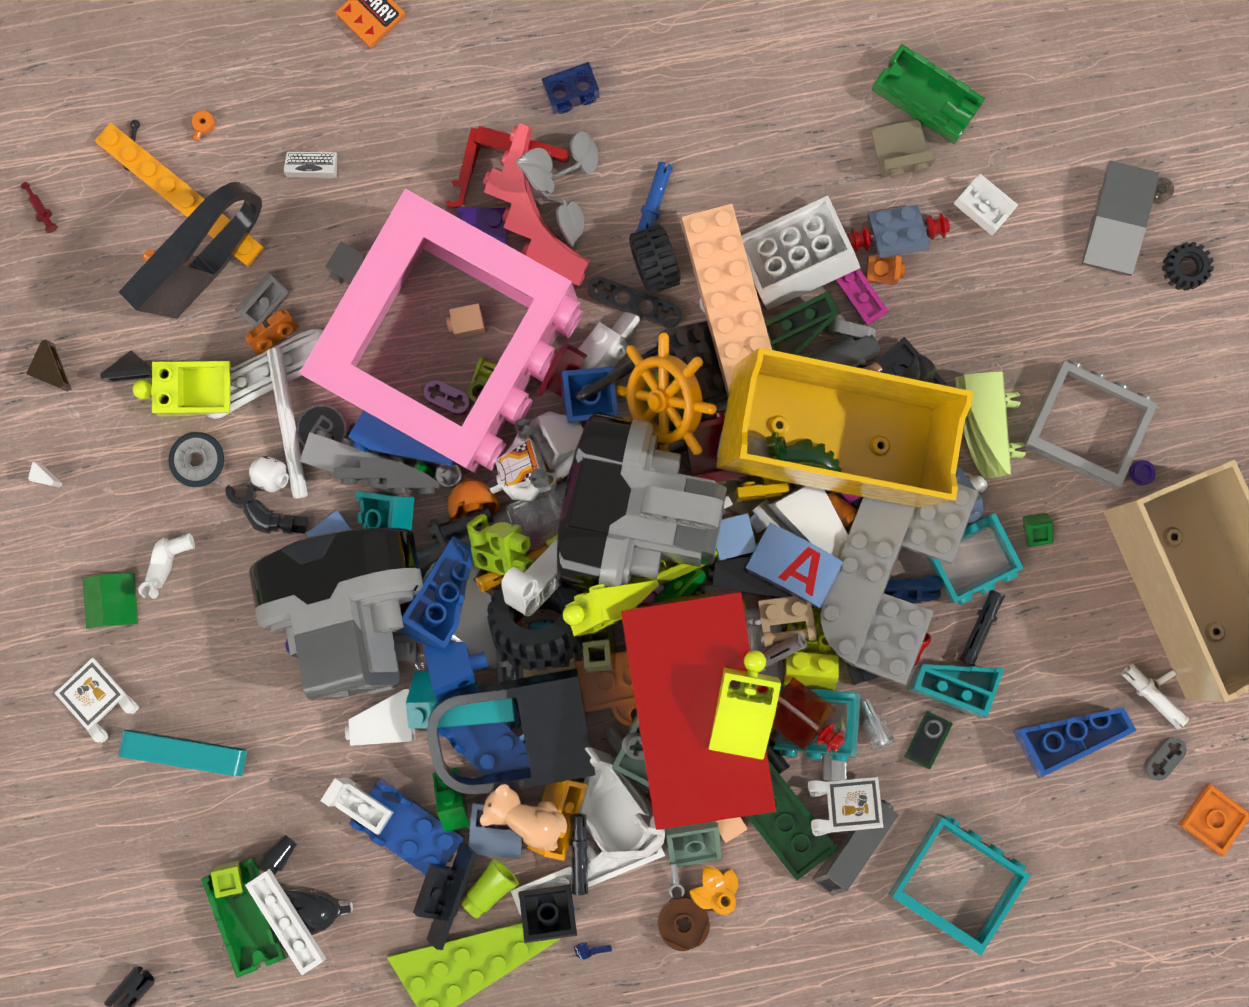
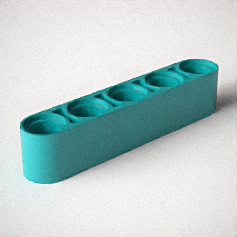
[118,730,248,776]

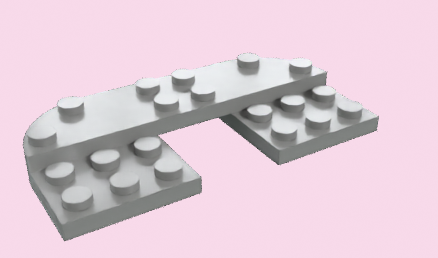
[821,484,979,686]

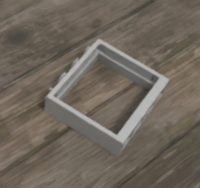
[1023,360,1158,489]

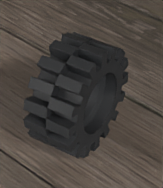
[1162,242,1214,291]

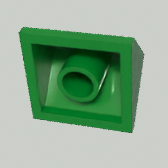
[82,573,138,629]

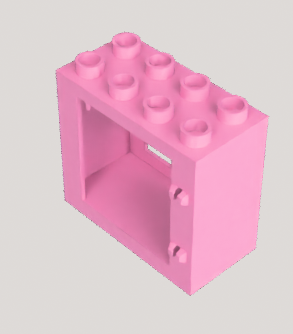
[299,189,583,475]

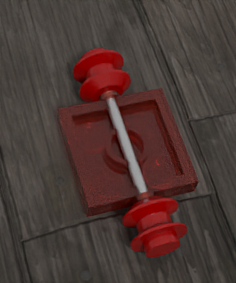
[757,675,845,753]

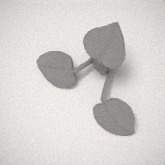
[516,131,599,248]

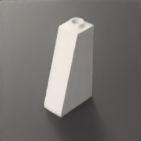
[769,485,848,559]

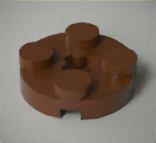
[658,897,710,951]

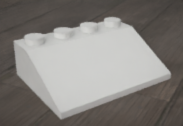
[741,196,860,311]

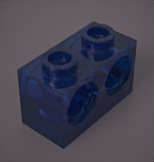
[542,62,600,114]

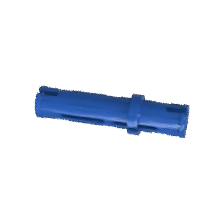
[636,162,673,232]

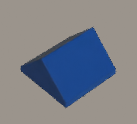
[561,366,619,423]

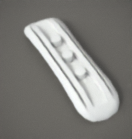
[207,329,324,419]

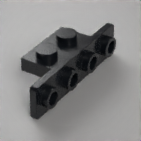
[413,843,476,950]

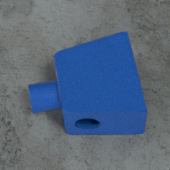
[423,642,488,701]

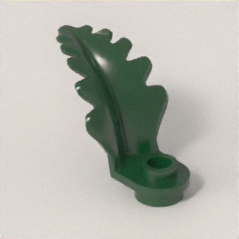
[766,432,841,472]

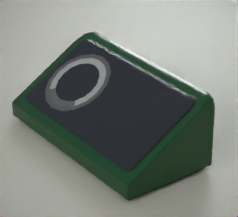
[904,711,953,770]

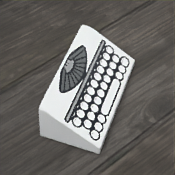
[284,152,337,178]

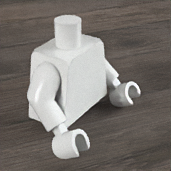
[515,411,595,491]

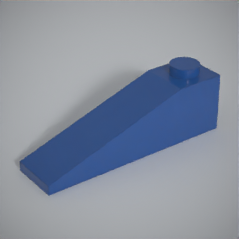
[348,410,457,467]

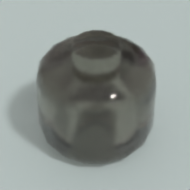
[1153,177,1174,204]

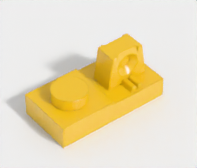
[734,477,789,502]

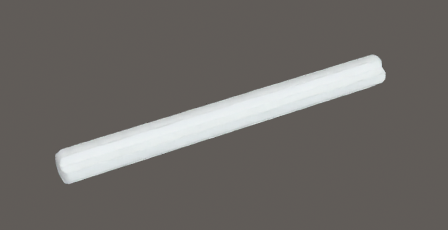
[267,348,308,499]

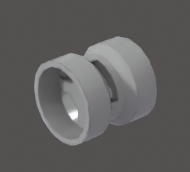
[436,465,464,489]

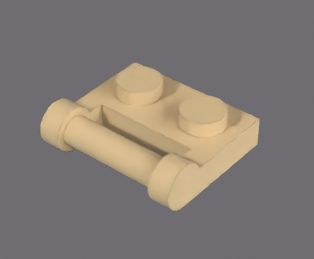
[758,596,817,647]

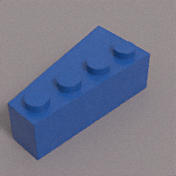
[1013,707,1137,778]

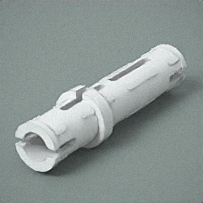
[1121,663,1189,730]

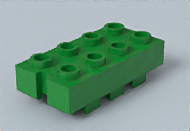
[871,43,986,145]
[201,857,289,978]

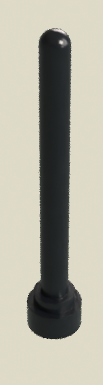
[576,343,658,401]

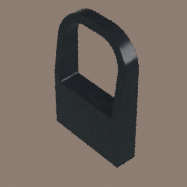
[119,182,262,319]
[427,668,596,794]

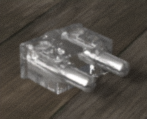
[860,699,896,751]

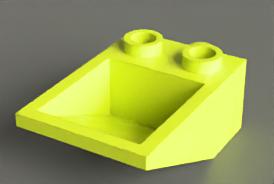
[132,361,231,417]
[563,580,659,636]
[709,650,781,760]

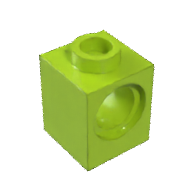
[211,860,244,898]

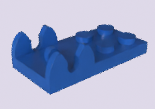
[438,722,530,791]
[349,778,465,875]

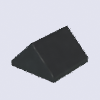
[519,884,577,943]

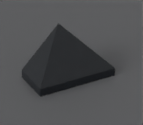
[100,351,152,383]

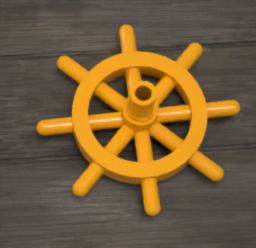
[615,332,717,455]

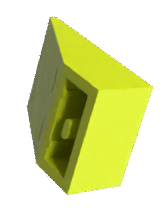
[783,608,839,691]

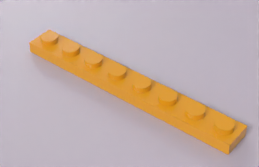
[94,122,265,268]

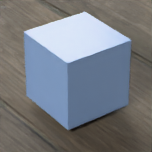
[716,513,757,561]

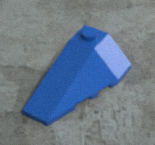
[398,536,473,650]

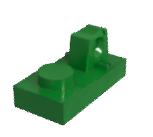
[654,568,707,601]

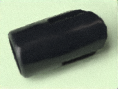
[104,966,155,1007]

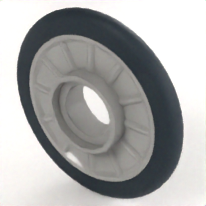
[168,432,224,487]

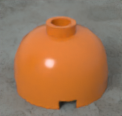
[447,478,500,521]

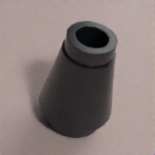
[259,835,297,875]

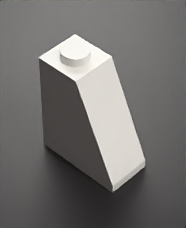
[345,689,416,746]

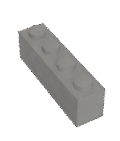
[300,430,405,493]

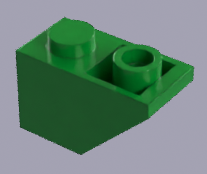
[432,767,470,832]

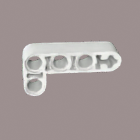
[502,531,590,617]

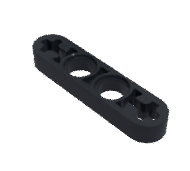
[588,277,681,328]

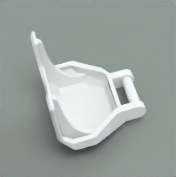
[579,747,665,873]

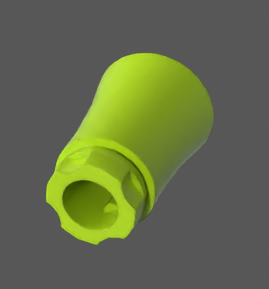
[461,859,519,919]

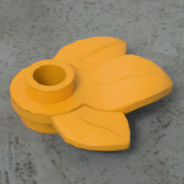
[689,866,739,915]

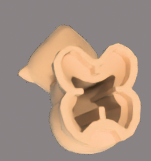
[480,784,567,851]

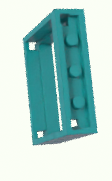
[888,815,1031,956]

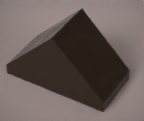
[26,339,72,392]

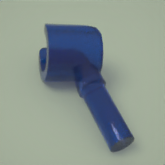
[574,942,612,960]

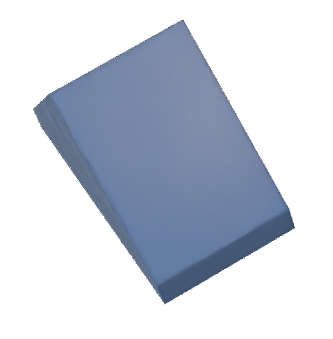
[307,510,361,545]

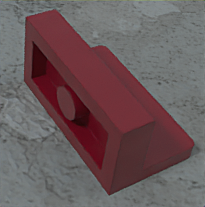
[537,343,588,397]

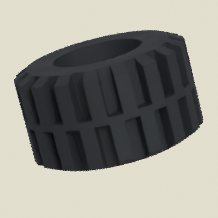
[629,224,681,295]

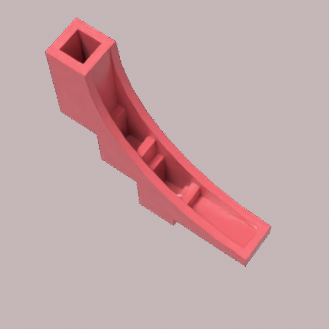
[483,123,591,286]

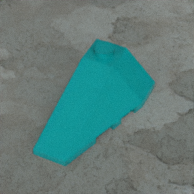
[406,670,516,728]

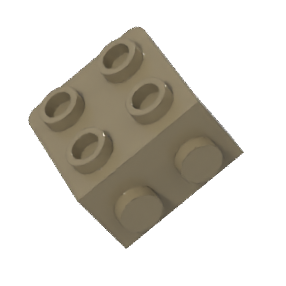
[871,119,936,178]

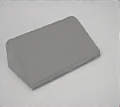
[235,273,290,327]

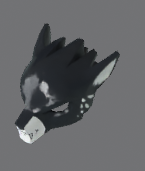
[281,889,353,948]

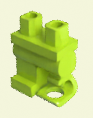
[467,514,534,575]

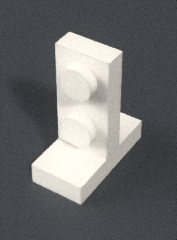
[320,777,394,835]

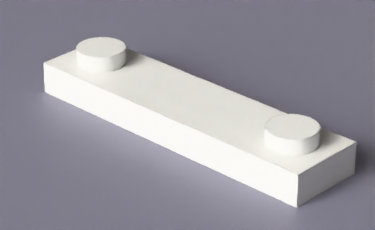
[245,869,326,975]

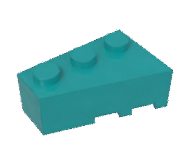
[908,664,1005,718]

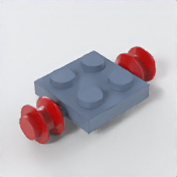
[847,204,950,258]

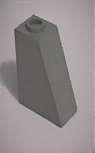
[812,800,899,896]

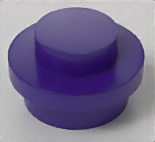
[1129,460,1156,486]

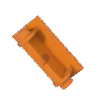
[245,308,299,355]

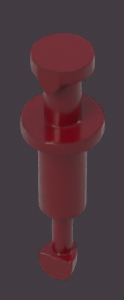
[20,182,58,233]

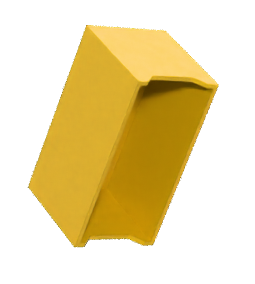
[716,348,974,508]

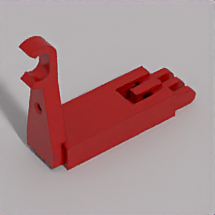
[445,126,570,208]

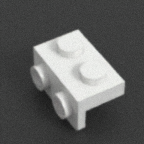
[954,174,1018,236]
[578,322,629,369]

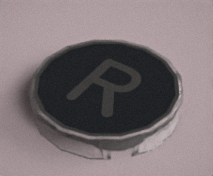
[296,404,348,447]

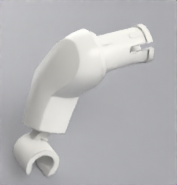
[138,533,195,599]

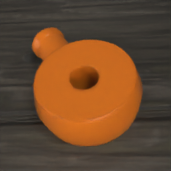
[191,110,216,142]

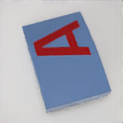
[746,523,843,608]

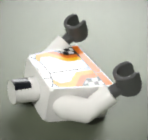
[487,418,552,501]

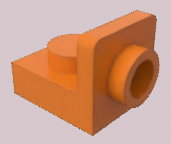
[866,255,905,285]

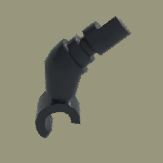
[225,483,308,534]

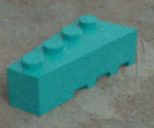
[355,491,415,575]

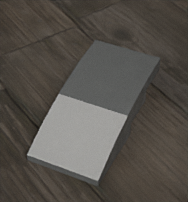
[1082,161,1159,276]

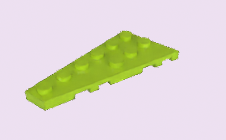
[387,922,561,1007]

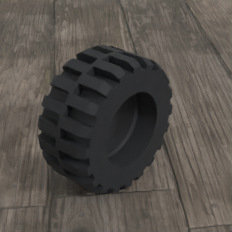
[487,576,589,671]

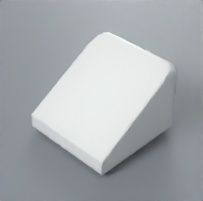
[611,312,640,341]
[28,461,62,488]

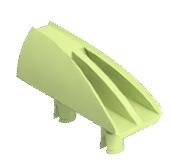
[955,372,1026,479]

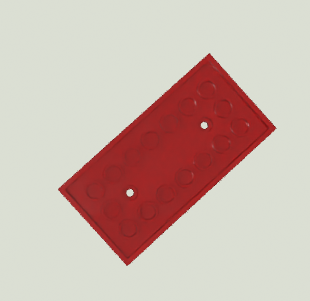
[621,588,776,830]

